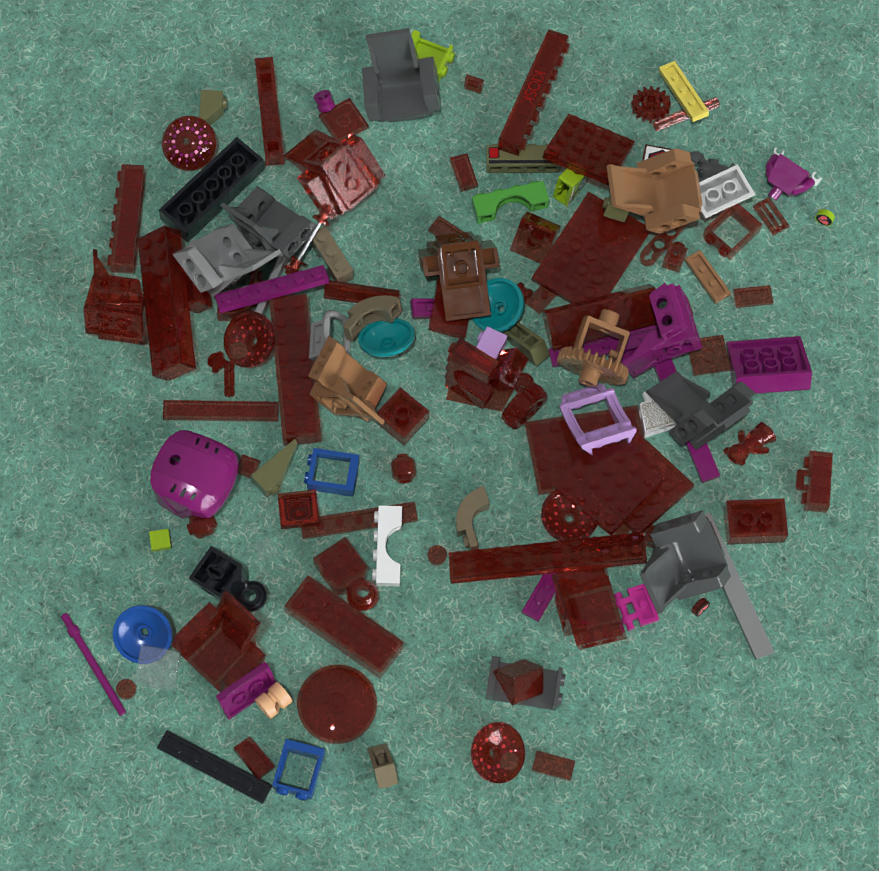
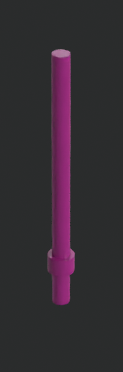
[61,613,126,716]

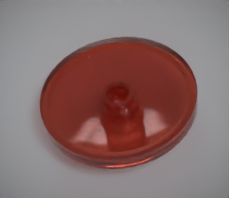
[297,665,377,744]

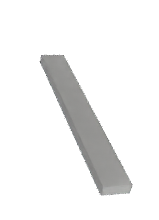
[705,512,774,660]

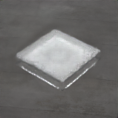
[135,645,181,691]

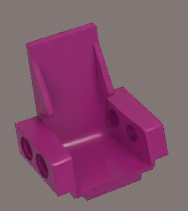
[623,283,703,379]

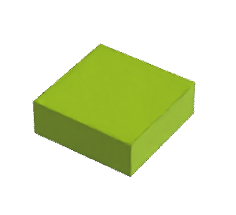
[149,529,171,552]

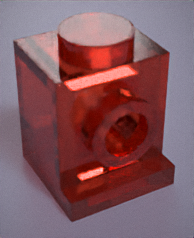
[662,242,688,273]

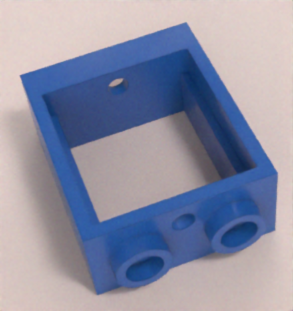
[304,448,359,497]
[272,739,325,801]

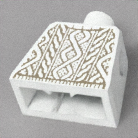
[638,392,678,438]

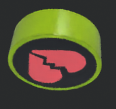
[815,209,835,226]

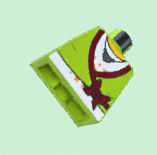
[553,163,590,207]

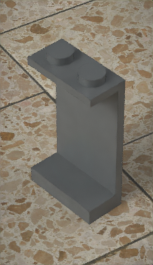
[485,656,566,711]

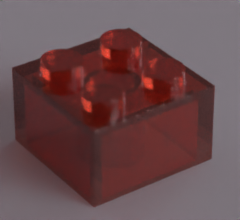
[375,387,429,446]

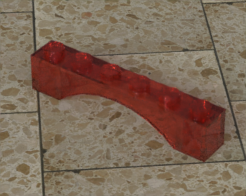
[255,57,284,166]

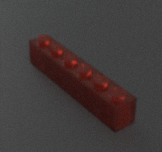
[107,164,145,274]

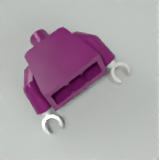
[766,148,822,201]

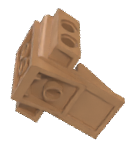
[607,149,703,234]
[308,336,387,425]

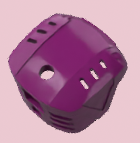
[150,430,238,519]

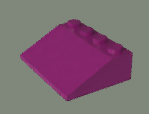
[726,336,812,393]

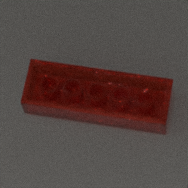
[542,284,658,351]
[284,576,404,680]

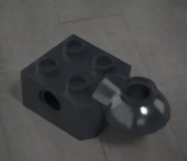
[189,546,267,612]

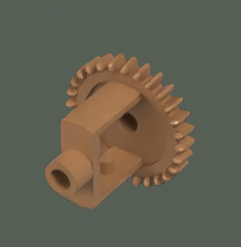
[557,309,630,387]

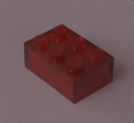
[723,498,788,545]

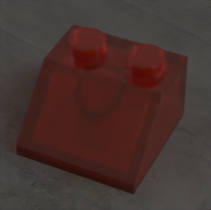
[510,211,561,265]

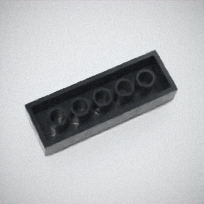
[159,137,265,242]

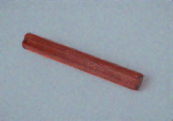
[653,97,720,131]

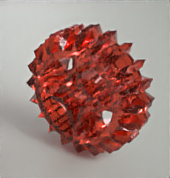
[501,383,547,430]

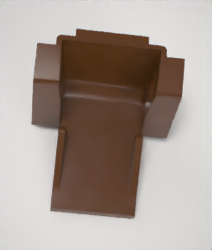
[418,231,500,321]

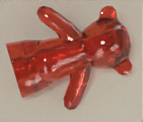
[723,422,776,465]

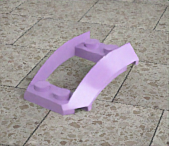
[559,384,636,455]

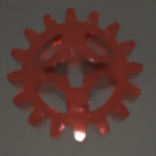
[631,86,671,123]

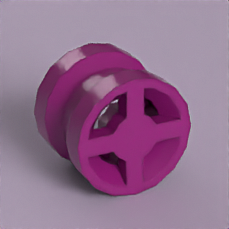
[314,90,335,113]

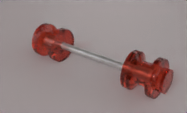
[283,203,336,275]

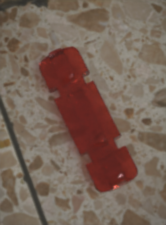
[224,361,235,397]

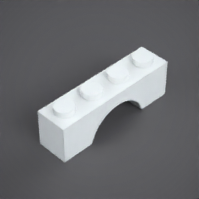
[372,506,402,587]

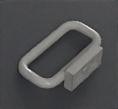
[309,310,351,361]

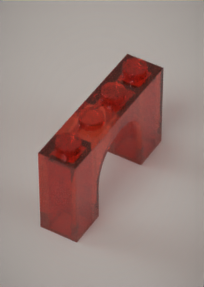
[444,338,499,410]

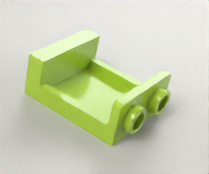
[411,30,455,82]

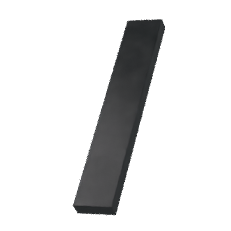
[157,730,273,804]

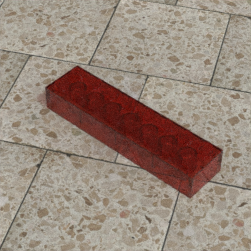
[137,225,196,381]
[269,294,322,446]

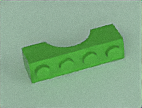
[471,181,549,224]

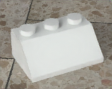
[699,164,755,219]

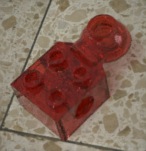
[313,537,379,611]

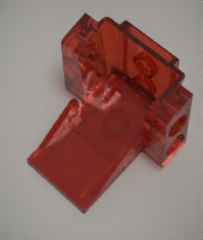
[283,129,385,220]
[83,249,145,345]
[551,561,627,650]
[172,590,266,692]

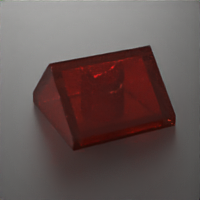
[493,659,543,706]

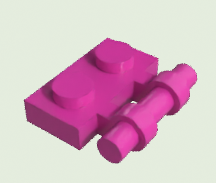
[614,584,659,631]

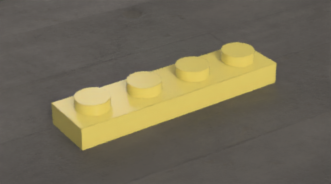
[659,61,709,122]

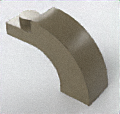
[343,295,402,342]
[456,486,490,553]

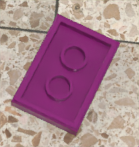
[215,662,276,720]

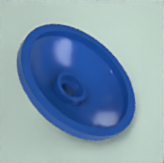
[113,605,173,664]

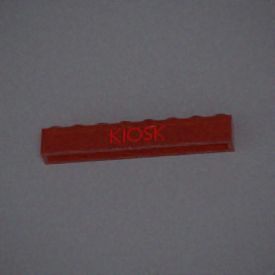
[498,29,570,156]

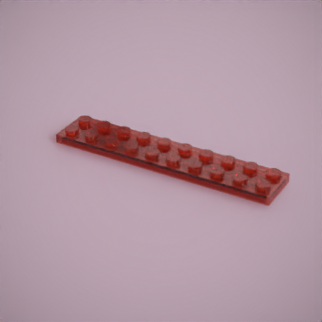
[449,532,647,584]

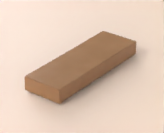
[684,250,731,304]

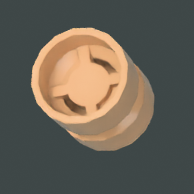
[255,682,293,720]

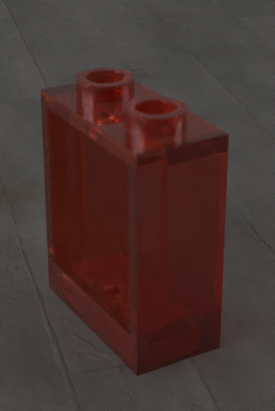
[703,203,762,260]

